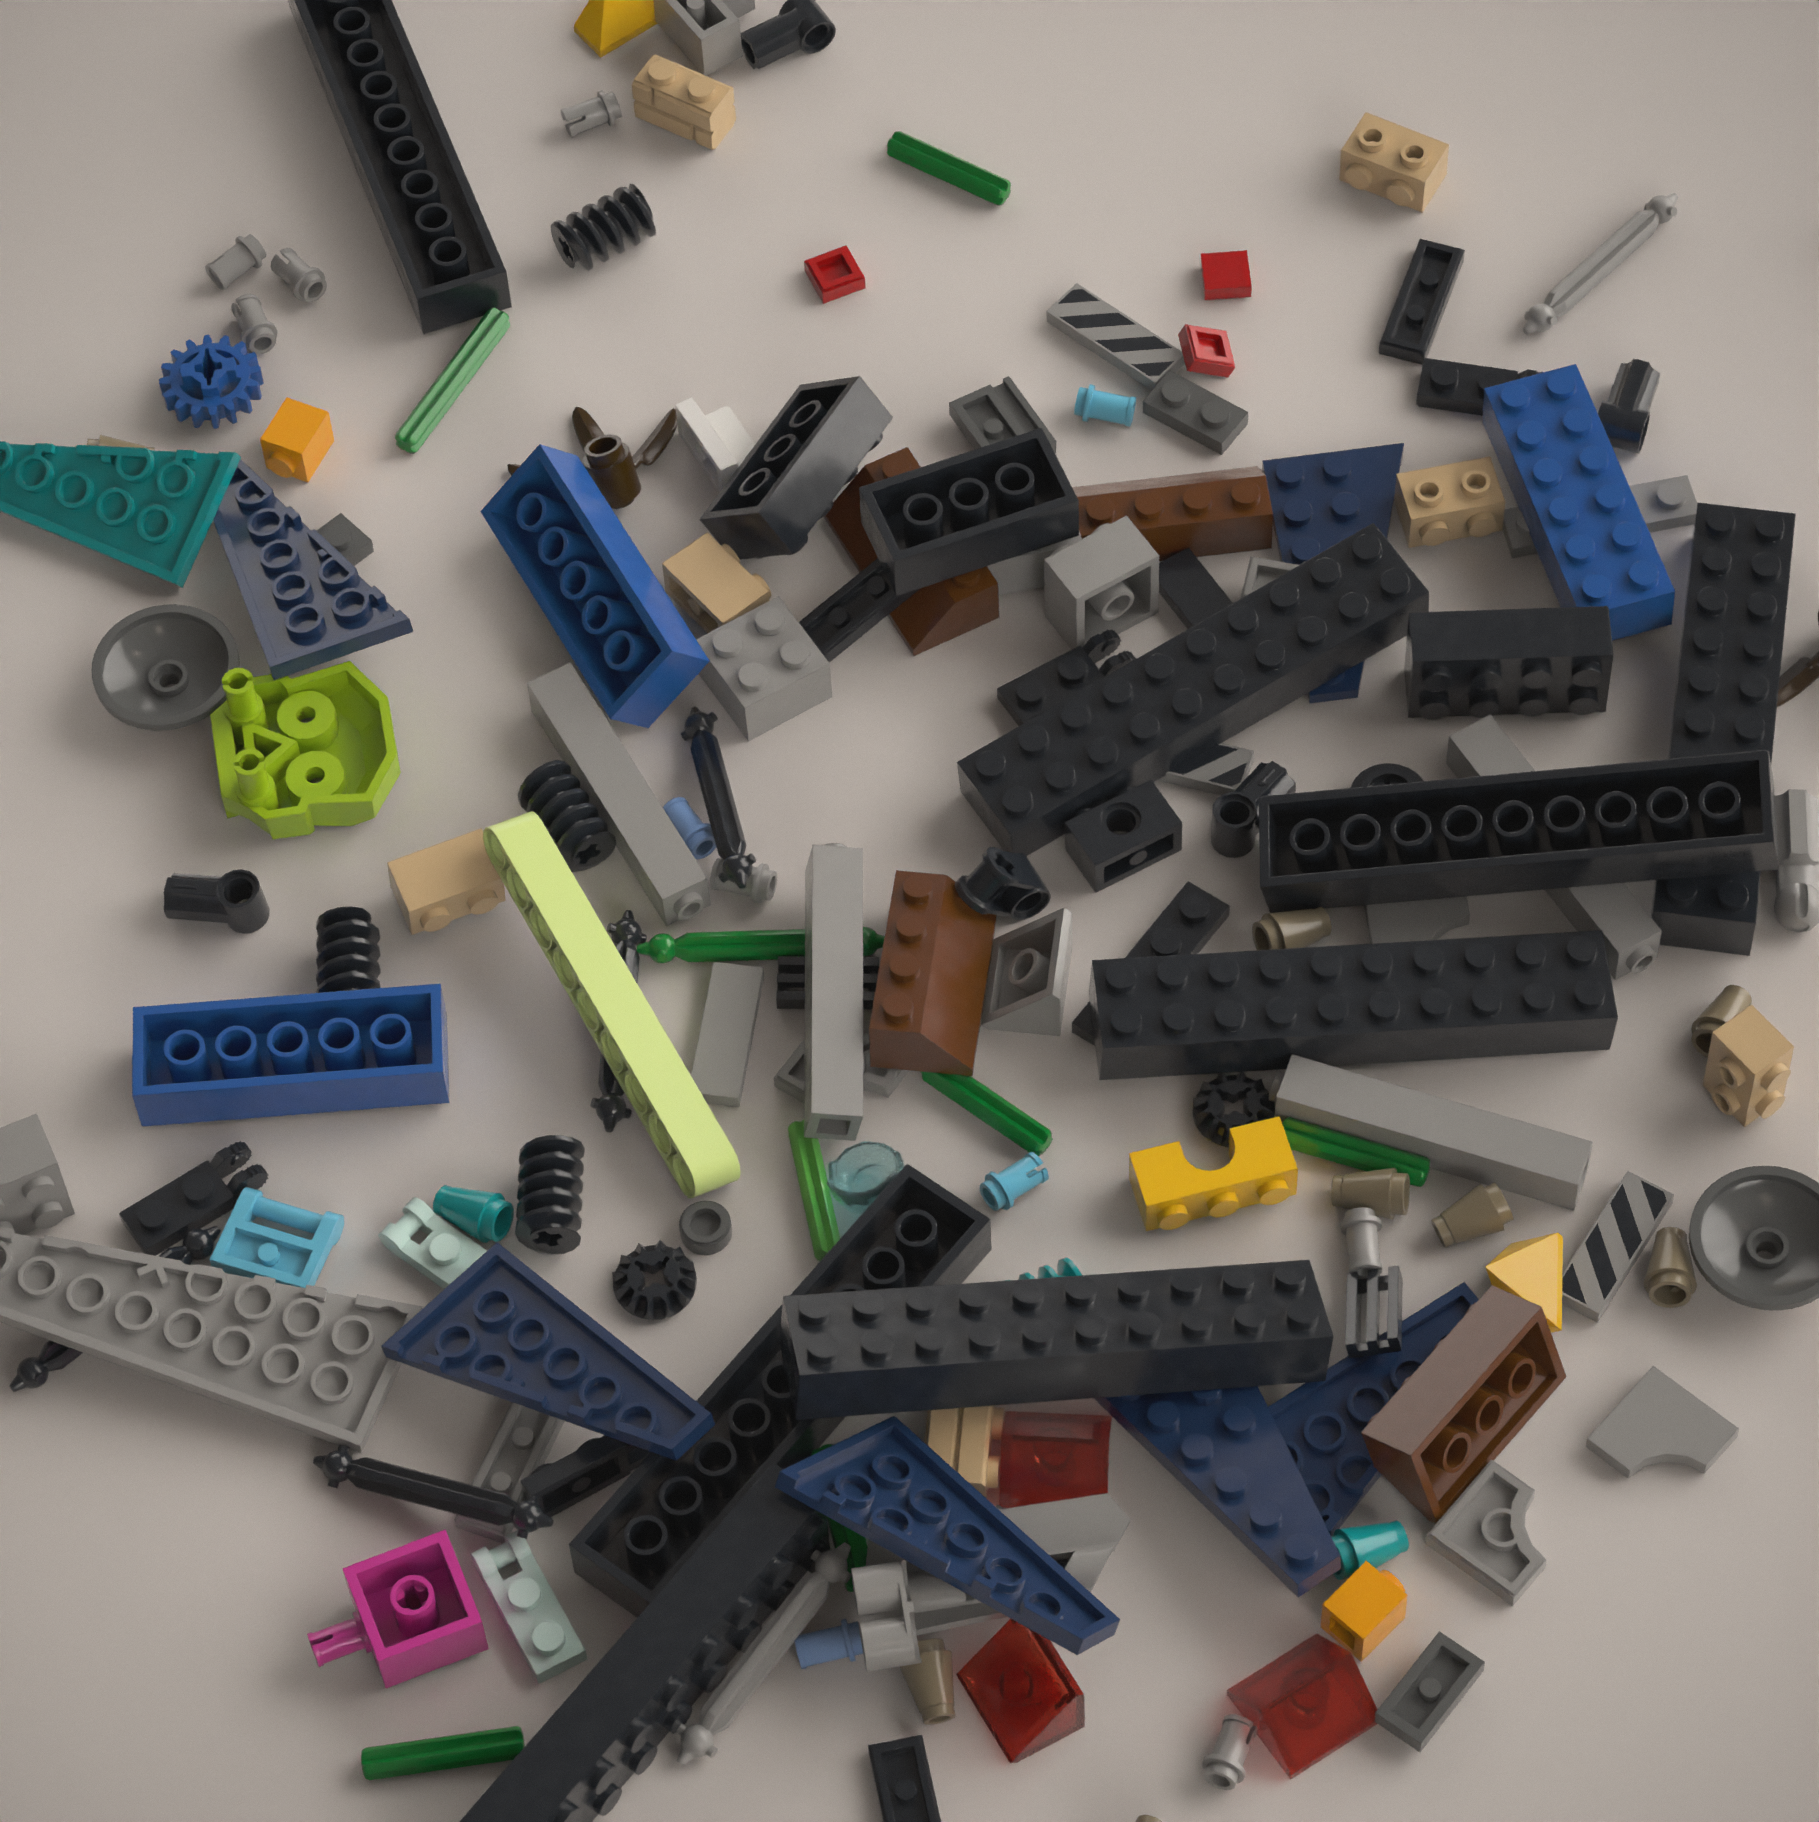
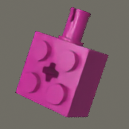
[307,1529,489,1688]

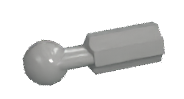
[1774,789,1819,932]

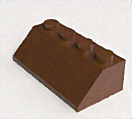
[824,447,1000,656]
[1072,466,1273,561]
[869,870,997,1076]
[1361,1285,1567,1524]

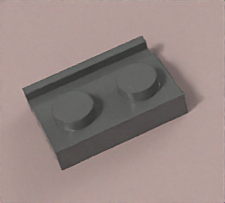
[949,376,1057,453]

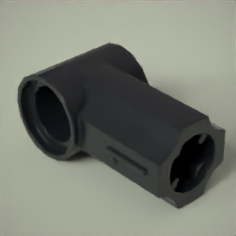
[741,0,836,69]
[1598,359,1660,454]
[1211,761,1296,858]
[163,869,270,934]

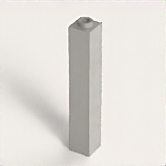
[527,663,711,926]
[1446,714,1662,980]
[804,843,863,1141]
[1269,1054,1593,1210]

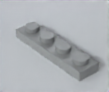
[1503,475,1697,558]

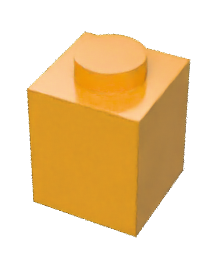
[260,397,334,482]
[1320,1561,1408,1662]

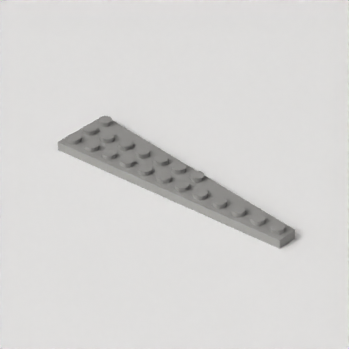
[0,1227,423,1453]

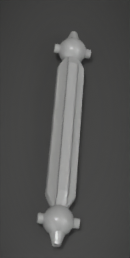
[1523,193,1678,335]
[677,1542,852,1765]

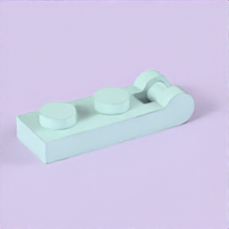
[378,1197,487,1289]
[470,1530,587,1684]

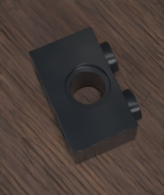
[1065,780,1182,893]

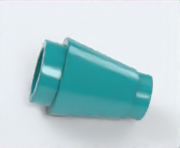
[433,1185,514,1243]
[1332,1520,1409,1580]

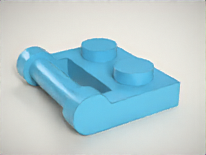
[209,1187,344,1288]

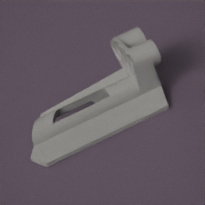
[851,1493,1131,1671]

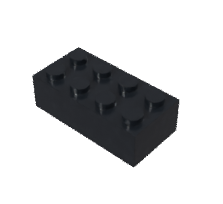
[699,376,893,560]
[859,428,1079,596]
[1404,606,1614,720]

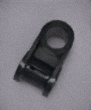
[955,847,1051,920]

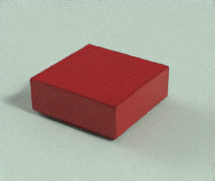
[804,245,866,304]
[1200,250,1252,300]
[1178,324,1236,378]

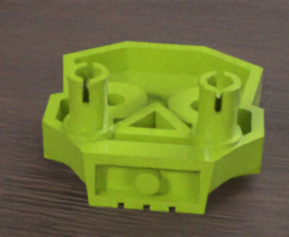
[210,661,401,840]

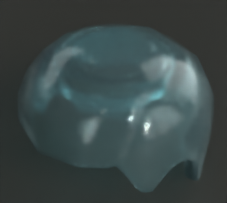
[826,1141,905,1214]

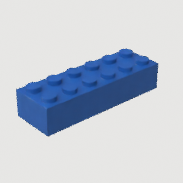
[1483,364,1675,641]
[480,444,710,728]
[132,983,450,1127]

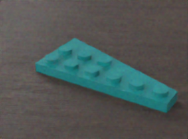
[0,441,241,588]

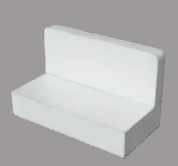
[675,397,755,492]

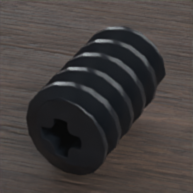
[550,184,656,271]
[518,760,616,872]
[316,906,381,993]
[515,1135,585,1254]

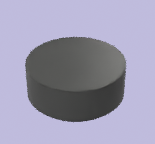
[679,1201,732,1255]

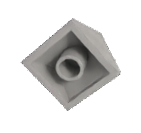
[981,908,1072,1036]

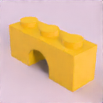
[1129,1116,1298,1231]

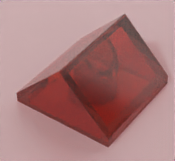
[999,1411,1112,1509]
[956,1618,1085,1763]
[1227,1633,1378,1780]

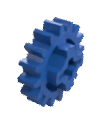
[159,335,264,429]

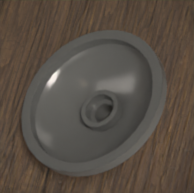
[91,604,240,731]
[1689,1166,1819,1311]

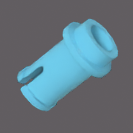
[1074,384,1136,427]
[979,1152,1049,1211]

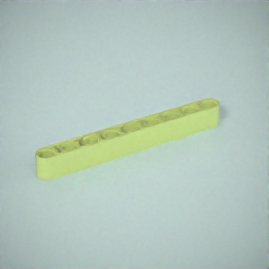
[483,811,741,1198]

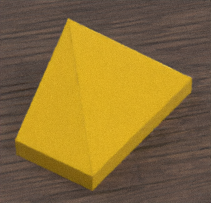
[574,0,658,58]
[1485,1232,1563,1333]

